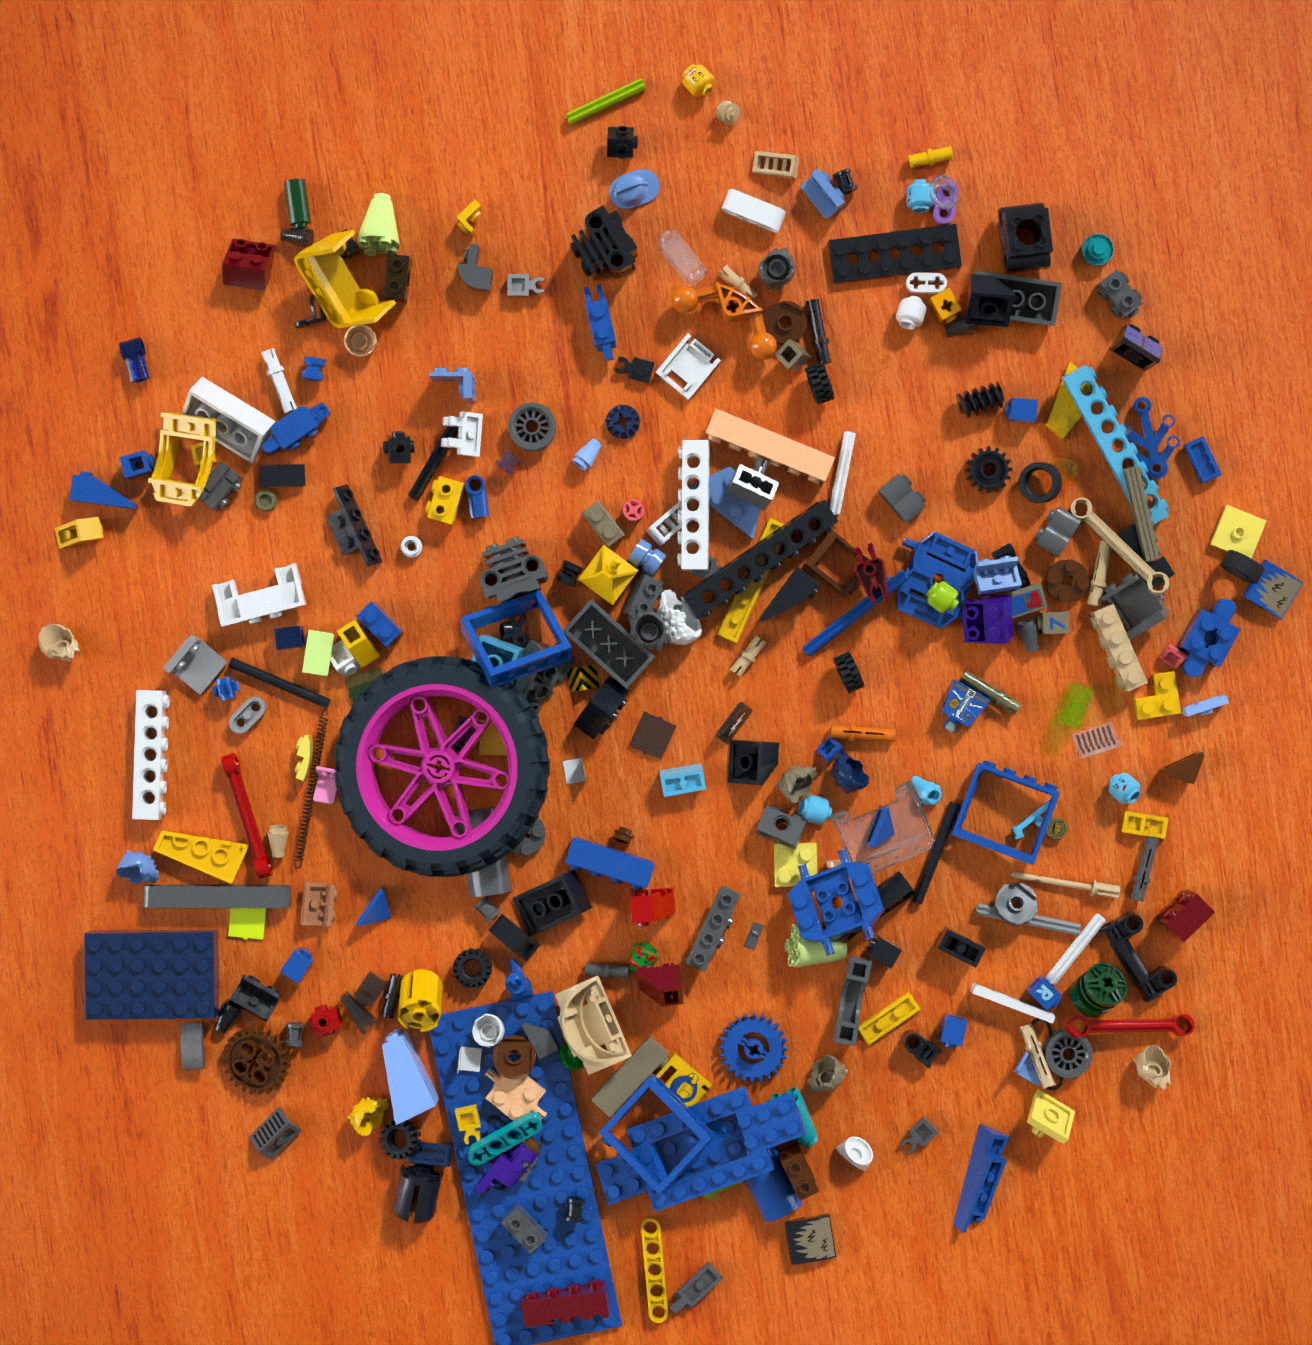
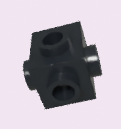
[607,126,638,159]
[383,431,414,464]

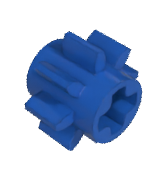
[212,676,240,701]

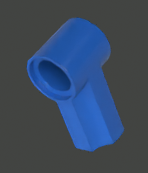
[465,475,489,518]

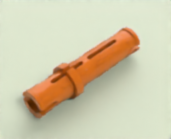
[830,724,896,742]

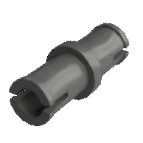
[585,962,629,980]

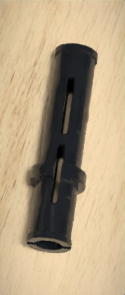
[806,299,831,365]

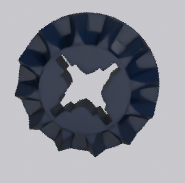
[606,405,640,439]

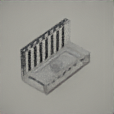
[1071,721,1123,759]

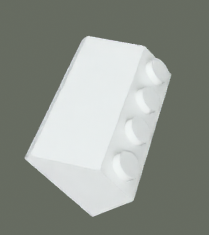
[181,377,276,464]

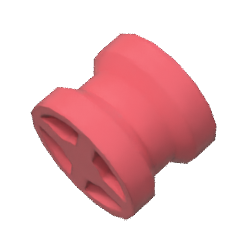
[623,499,644,522]

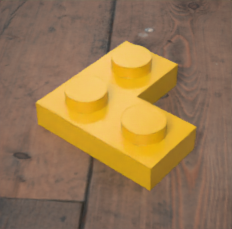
[1134,671,1181,720]

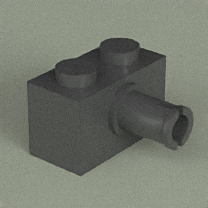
[726,458,779,510]

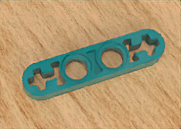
[468,1112,542,1165]

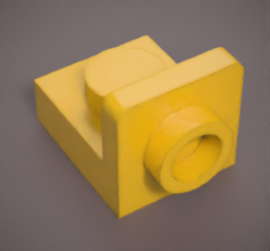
[457,200,482,236]

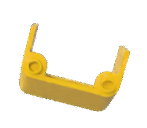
[294,230,396,328]

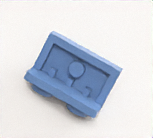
[800,168,845,219]
[973,556,1022,595]

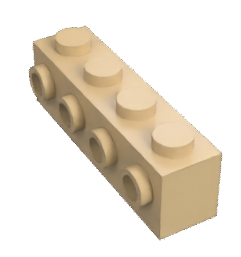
[1089,604,1148,691]

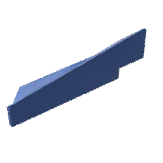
[953,1124,1009,1233]

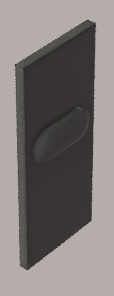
[744,922,763,949]

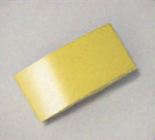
[295,734,313,781]

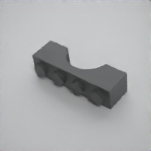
[832,954,872,1046]

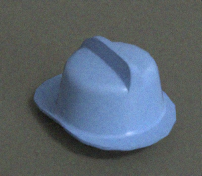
[609,169,660,209]

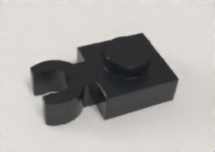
[615,357,655,384]

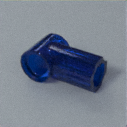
[119,337,150,383]

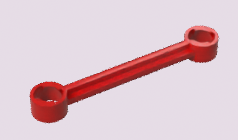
[221,753,273,879]
[1066,1014,1195,1038]

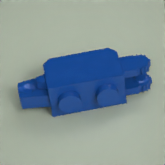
[583,284,616,362]
[262,403,331,455]

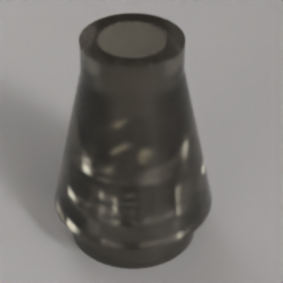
[280,227,314,248]
[944,314,977,337]

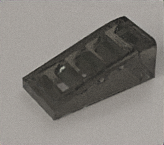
[340,991,377,1035]

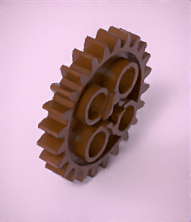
[222,1025,291,1095]

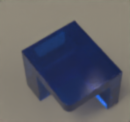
[274,626,306,650]

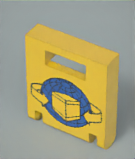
[650,1052,713,1107]

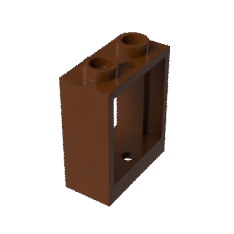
[804,530,869,596]

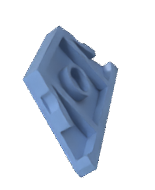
[688,466,760,539]

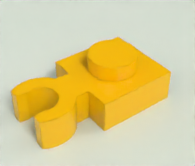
[455,1104,481,1145]

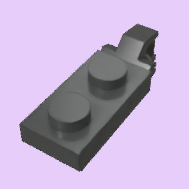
[669,1261,723,1314]

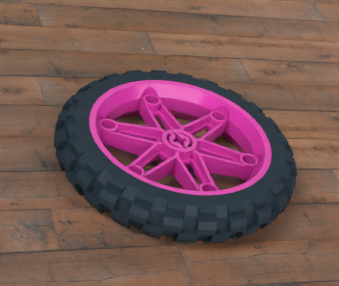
[334,656,550,877]

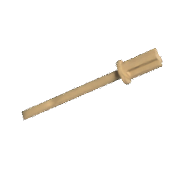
[1011,872,1120,899]

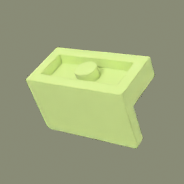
[302,630,334,676]

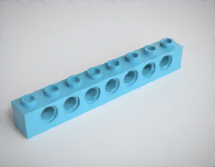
[1061,365,1169,524]

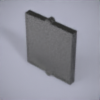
[629,711,676,760]

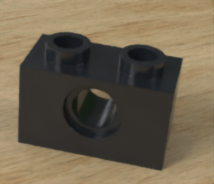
[935,926,986,968]

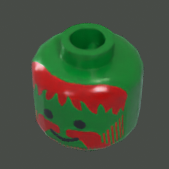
[627,941,659,972]

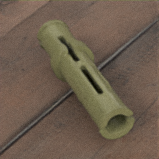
[959,670,1021,715]

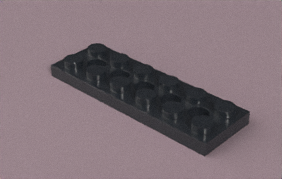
[828,224,962,284]

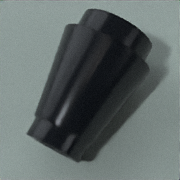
[215,999,241,1033]

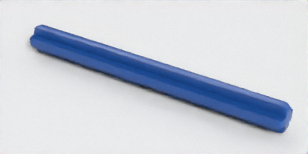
[803,570,909,656]

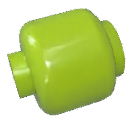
[926,581,959,613]

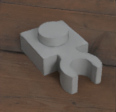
[507,274,544,297]

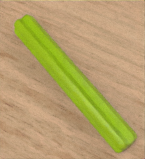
[566,79,646,125]

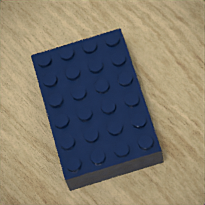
[84,929,219,1020]

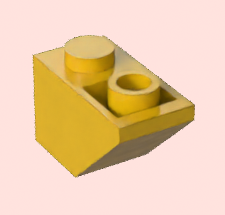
[337,620,380,668]

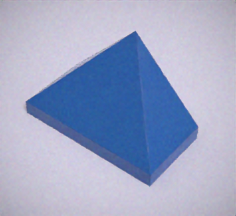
[864,805,895,848]
[355,887,391,926]

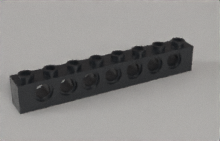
[680,500,838,619]

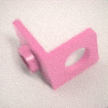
[313,766,338,805]

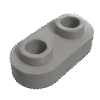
[229,697,267,734]

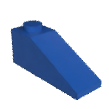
[69,471,139,510]

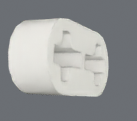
[905,273,947,294]

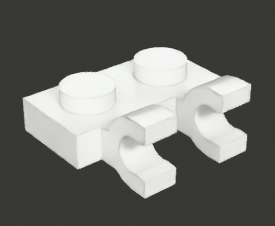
[441,411,483,457]

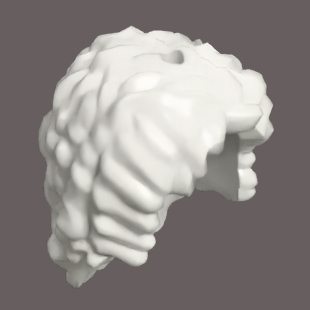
[657,589,702,645]

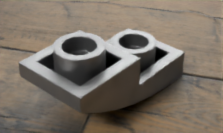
[181,1023,206,1070]

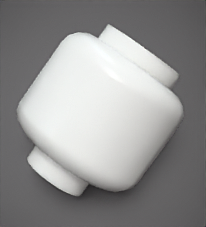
[896,296,927,330]

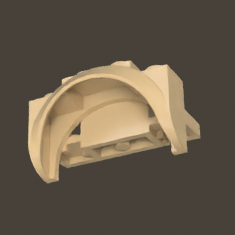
[555,976,632,1075]

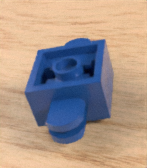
[1177,599,1241,677]

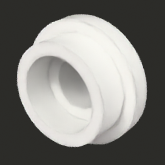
[401,536,422,557]

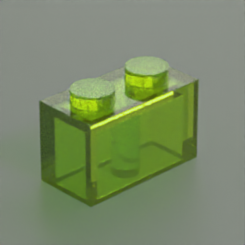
[1055,682,1094,730]

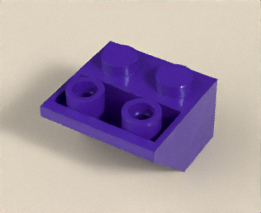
[962,594,1013,644]

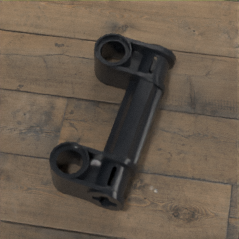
[1100,912,1177,1002]

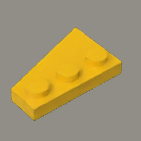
[1045,362,1100,439]

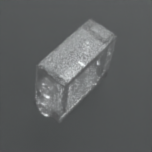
[658,229,708,288]

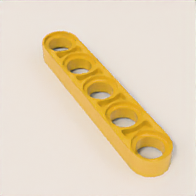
[641,1216,668,1323]

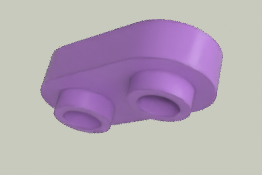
[933,181,959,225]

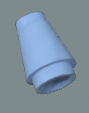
[572,438,602,471]

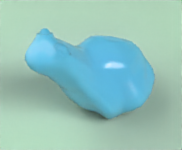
[911,776,942,805]

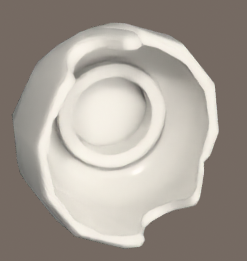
[472,1014,505,1047]

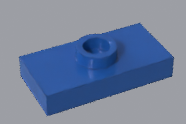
[1183,436,1222,484]

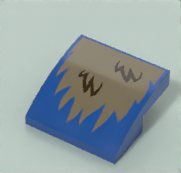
[1242,559,1303,620]

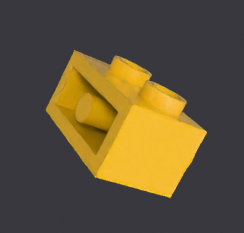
[425,476,465,526]

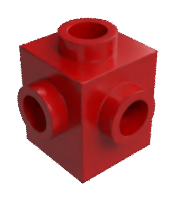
[308,1004,344,1037]

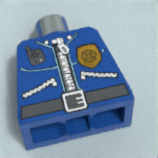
[941,679,991,734]

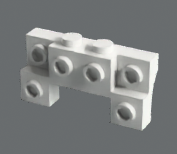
[212,563,306,627]

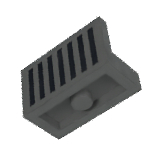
[249,1107,302,1160]

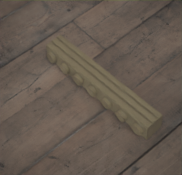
[1123,466,1161,562]

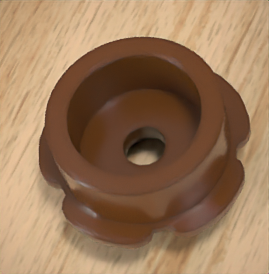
[614,827,634,844]

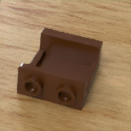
[778,1142,819,1201]

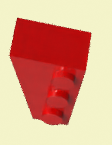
[630,888,675,926]

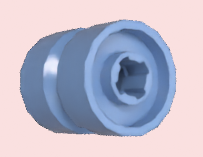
[627,539,667,577]

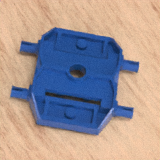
[887,531,978,629]
[788,849,884,956]

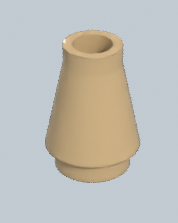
[267,825,289,858]

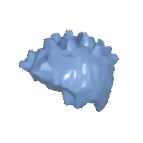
[116,850,160,885]

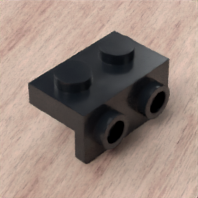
[229,975,281,1022]

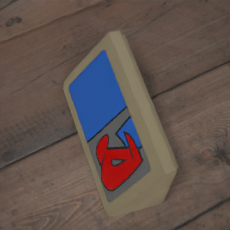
[1003,583,1047,619]

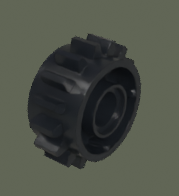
[964,446,1012,494]

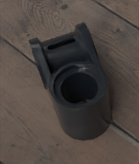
[901,1030,943,1069]

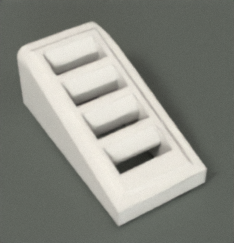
[646,502,682,546]

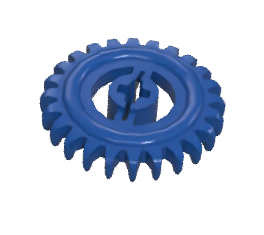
[718,1012,789,1083]

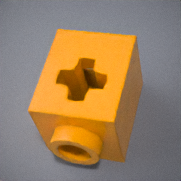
[928,287,962,324]

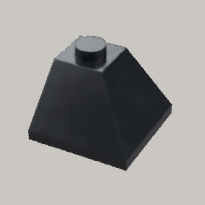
[965,274,1015,327]
[728,740,779,785]

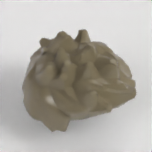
[776,765,818,803]
[806,1055,848,1092]

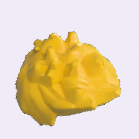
[348,1097,390,1136]

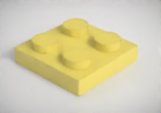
[774,842,817,887]

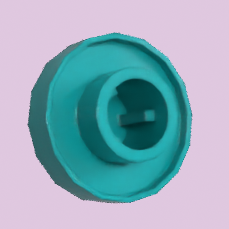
[1081,234,1114,266]

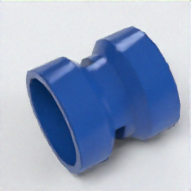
[301,356,326,382]

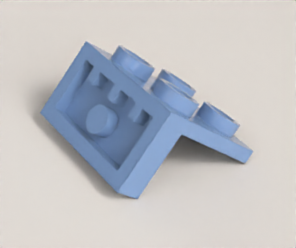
[429,368,476,403]

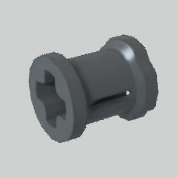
[473,896,501,924]
[284,1022,305,1047]

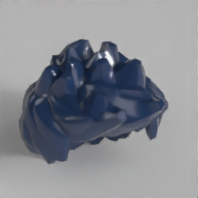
[832,750,869,794]

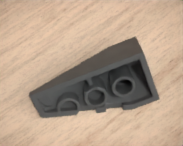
[515,640,575,714]

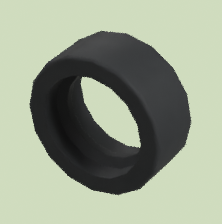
[1018,462,1062,503]
[1221,550,1265,584]

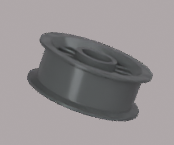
[508,403,556,451]
[1043,1029,1093,1078]

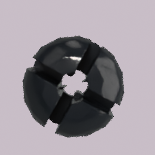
[393,1163,443,1224]

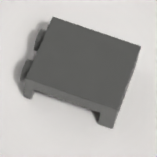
[1101,572,1170,640]

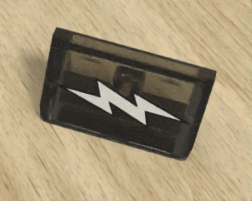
[715,702,752,744]

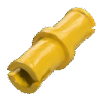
[908,146,953,169]

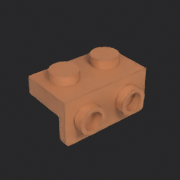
[300,881,337,928]

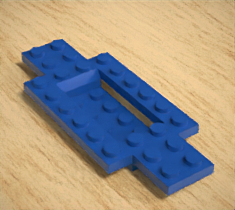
[595,1086,807,1212]

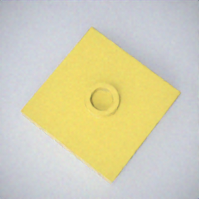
[1209,505,1266,558]

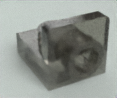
[354,971,388,1007]

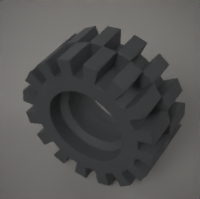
[805,362,834,405]
[833,651,865,693]
[453,948,492,989]
[379,1120,422,1160]

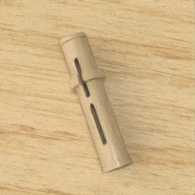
[1087,541,1112,607]
[1019,1023,1055,1089]

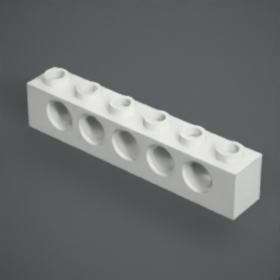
[678,440,710,571]
[132,690,170,820]

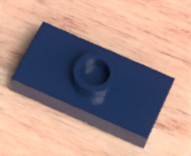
[407,1141,452,1167]

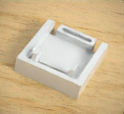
[656,333,721,401]

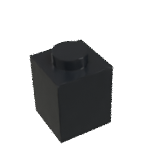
[866,935,902,969]

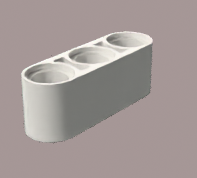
[721,189,786,233]

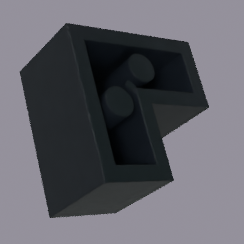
[573,676,629,740]

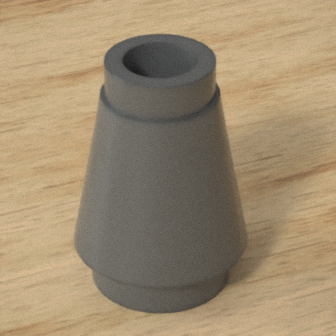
[1016,619,1039,652]

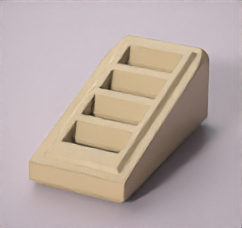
[752,151,800,179]

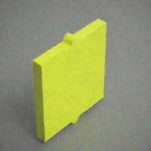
[228,908,267,940]

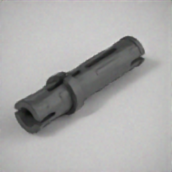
[1130,836,1160,902]

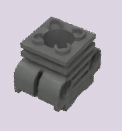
[480,536,549,603]

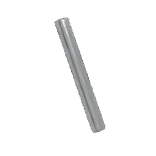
[976,903,1081,935]

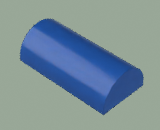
[745,1146,803,1222]

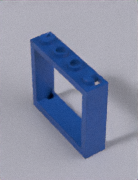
[461,590,572,688]
[952,760,1060,865]
[599,1075,716,1195]

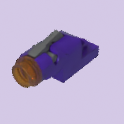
[475,1137,542,1195]

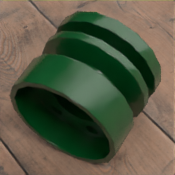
[1070,962,1127,1018]

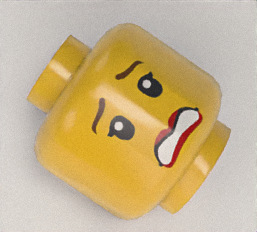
[682,64,714,97]

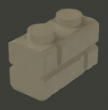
[582,500,625,548]

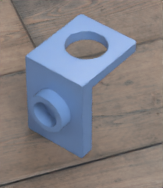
[1013,1052,1041,1086]

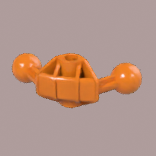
[671,282,777,360]

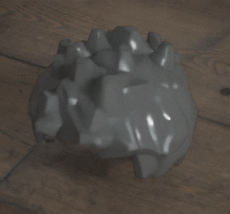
[758,247,796,291]
[629,611,667,651]

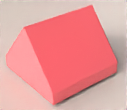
[1158,642,1188,669]

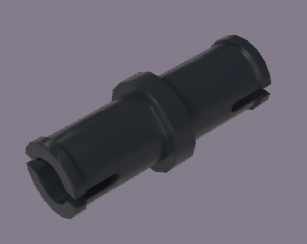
[380,973,404,1018]

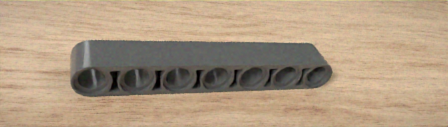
[143,884,291,908]

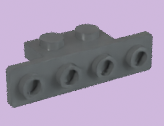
[686,885,740,971]

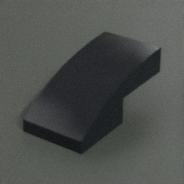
[259,464,306,487]

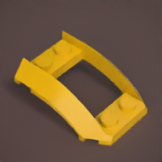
[148,412,216,507]

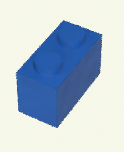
[356,601,404,647]

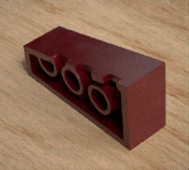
[520,1279,610,1327]

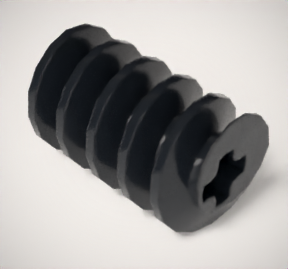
[956,381,1004,418]

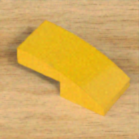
[1122,811,1169,839]

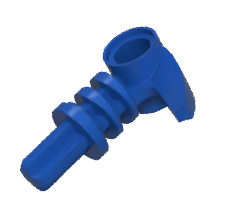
[505,958,534,1002]

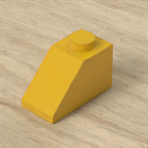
[54,517,103,549]

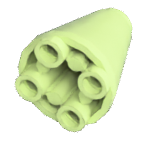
[356,193,400,256]
[785,924,847,968]

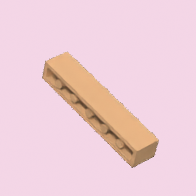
[706,409,835,485]

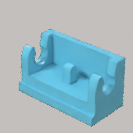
[659,763,706,797]

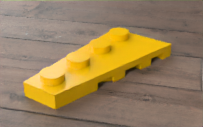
[153,831,250,885]

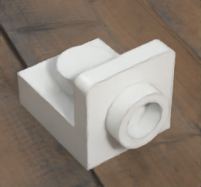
[330,640,361,677]

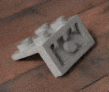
[163,635,227,694]

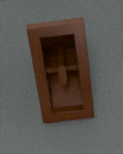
[1159,751,1204,784]

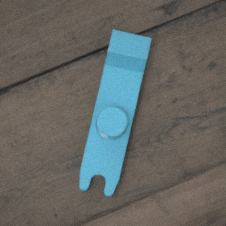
[1012,799,1051,839]

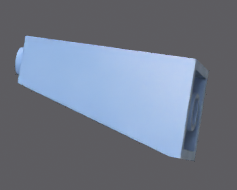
[382,1029,439,1125]

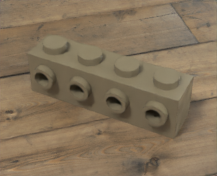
[591,1034,669,1117]

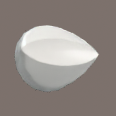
[835,1137,873,1171]

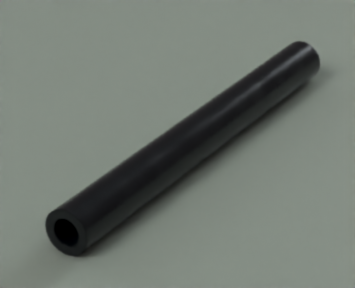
[228,657,331,709]
[912,801,960,905]

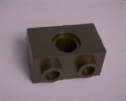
[383,253,412,303]

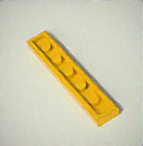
[717,518,784,644]

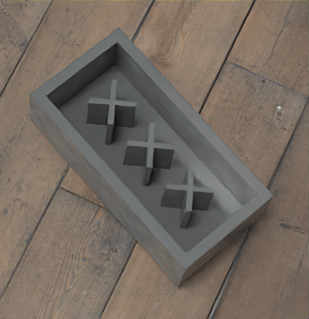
[563,599,655,689]

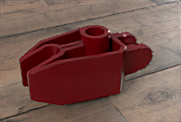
[854,543,889,605]

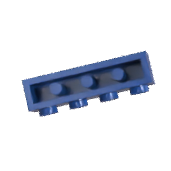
[565,836,655,890]

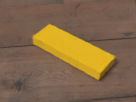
[858,991,921,1046]

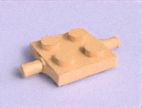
[485,1067,547,1121]

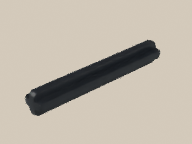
[408,426,459,501]

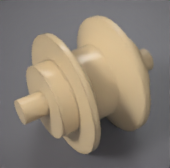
[716,101,740,125]

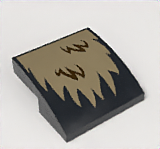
[784,1214,836,1265]

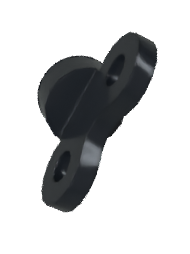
[499,613,528,647]

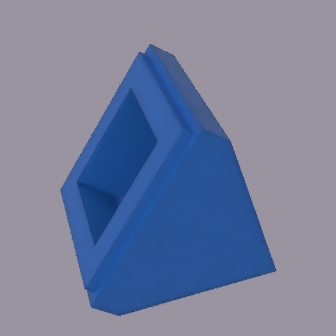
[815,736,844,763]

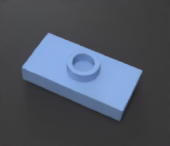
[1181,695,1229,717]

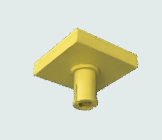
[1027,1089,1075,1144]

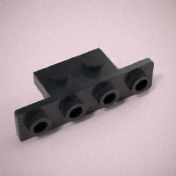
[326,484,382,567]

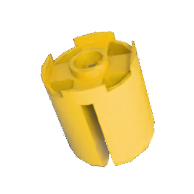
[398,969,443,1032]

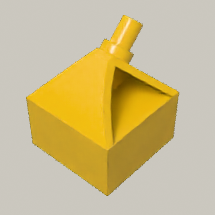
[578,545,638,605]

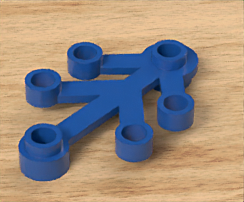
[1124,397,1180,479]

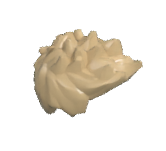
[38,624,80,662]
[1133,1045,1171,1090]

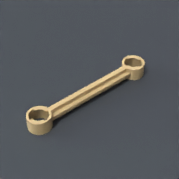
[1071,497,1169,596]

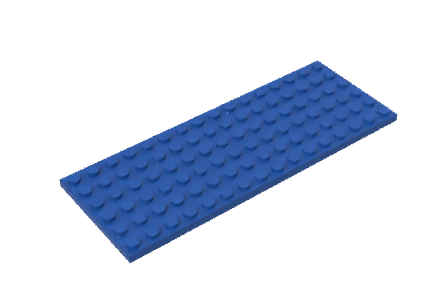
[430,990,622,1345]

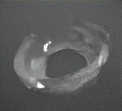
[929,174,959,209]

